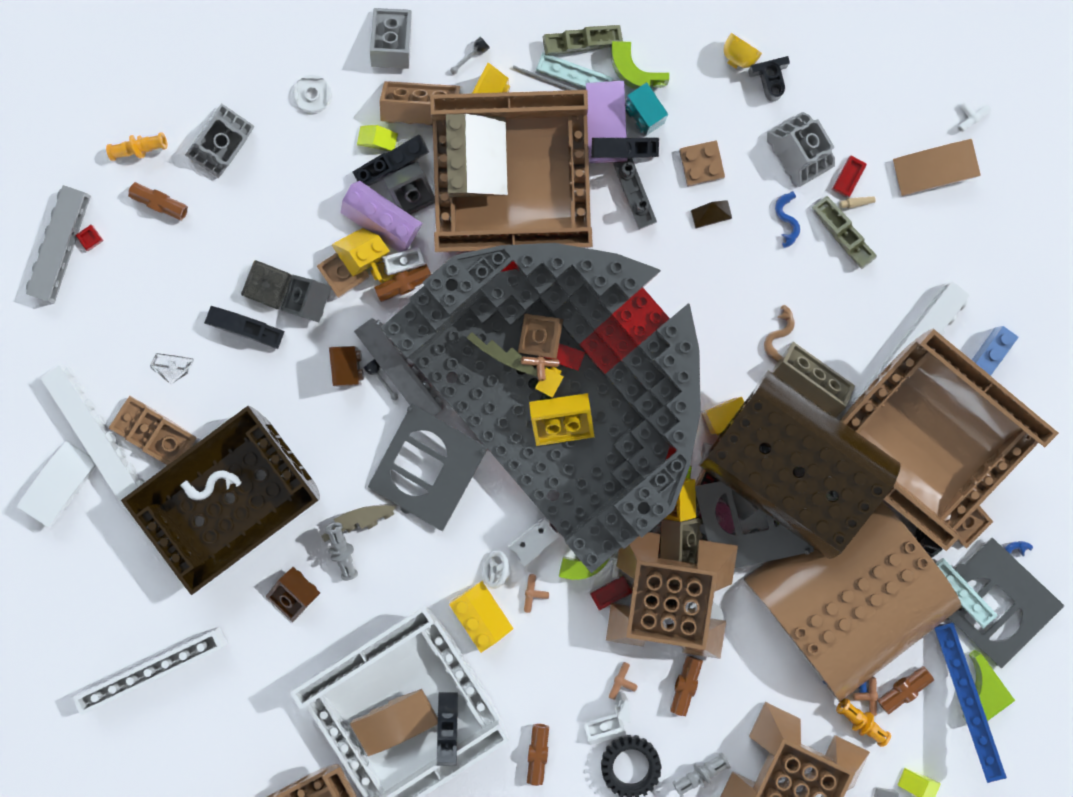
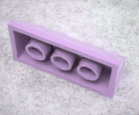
[341,181,423,252]

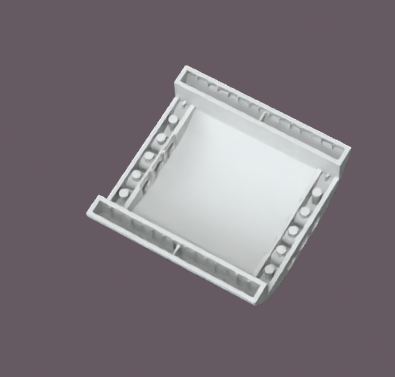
[290,606,510,797]

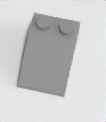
[370,8,412,69]

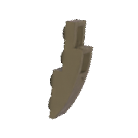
[321,504,397,542]

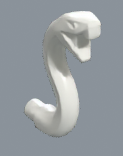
[180,470,241,500]

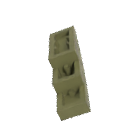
[542,25,623,55]
[812,196,877,269]
[467,332,538,377]

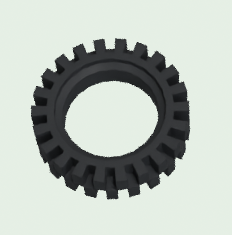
[601,735,662,797]

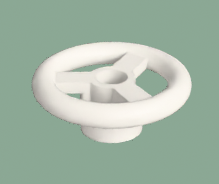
[483,550,510,589]

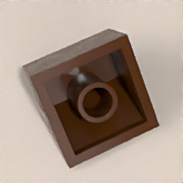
[329,346,364,387]
[265,567,321,623]

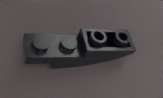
[352,134,429,186]
[591,137,659,158]
[204,305,285,349]
[437,692,458,766]

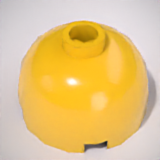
[723,32,762,69]

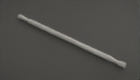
[512,65,578,90]

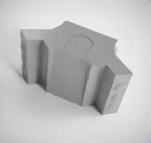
[185,103,255,178]
[767,112,835,187]

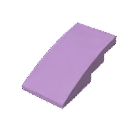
[586,81,627,164]

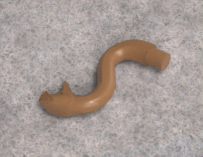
[764,305,795,362]

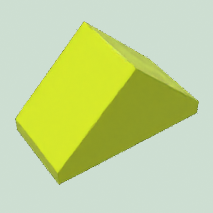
[357,125,398,152]
[897,768,941,797]

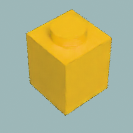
[535,367,563,398]

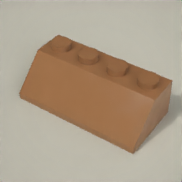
[379,81,460,125]

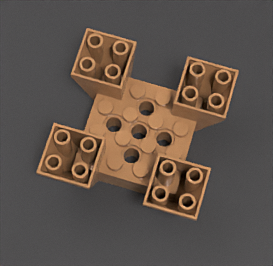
[606,532,738,659]
[720,702,870,797]

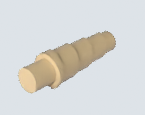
[839,196,876,209]

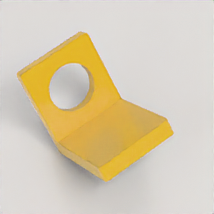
[370,262,401,283]

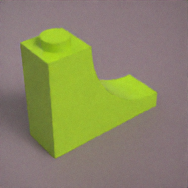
[961,650,1016,721]

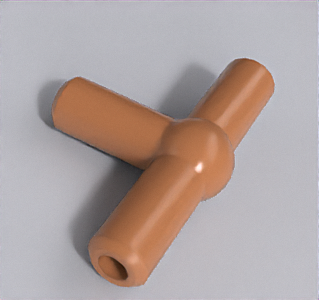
[521,356,559,381]
[524,574,549,613]
[608,662,638,700]
[853,677,878,716]

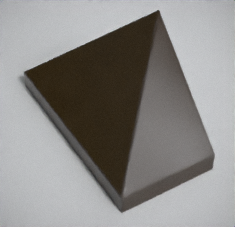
[691,200,732,229]

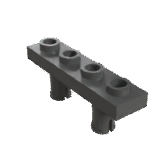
[612,158,657,230]

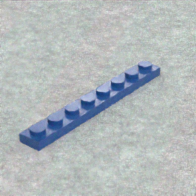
[934,623,1007,783]

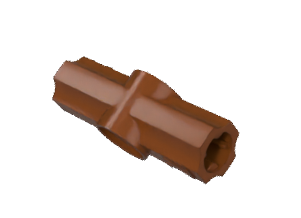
[128,182,188,221]
[374,264,431,302]
[670,655,703,716]
[877,666,934,715]
[526,723,549,786]

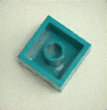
[625,82,669,136]

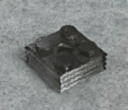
[241,260,292,309]

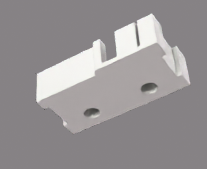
[508,517,561,566]

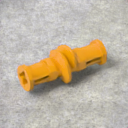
[106,132,168,161]
[836,698,892,747]

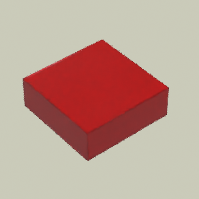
[75,224,104,252]

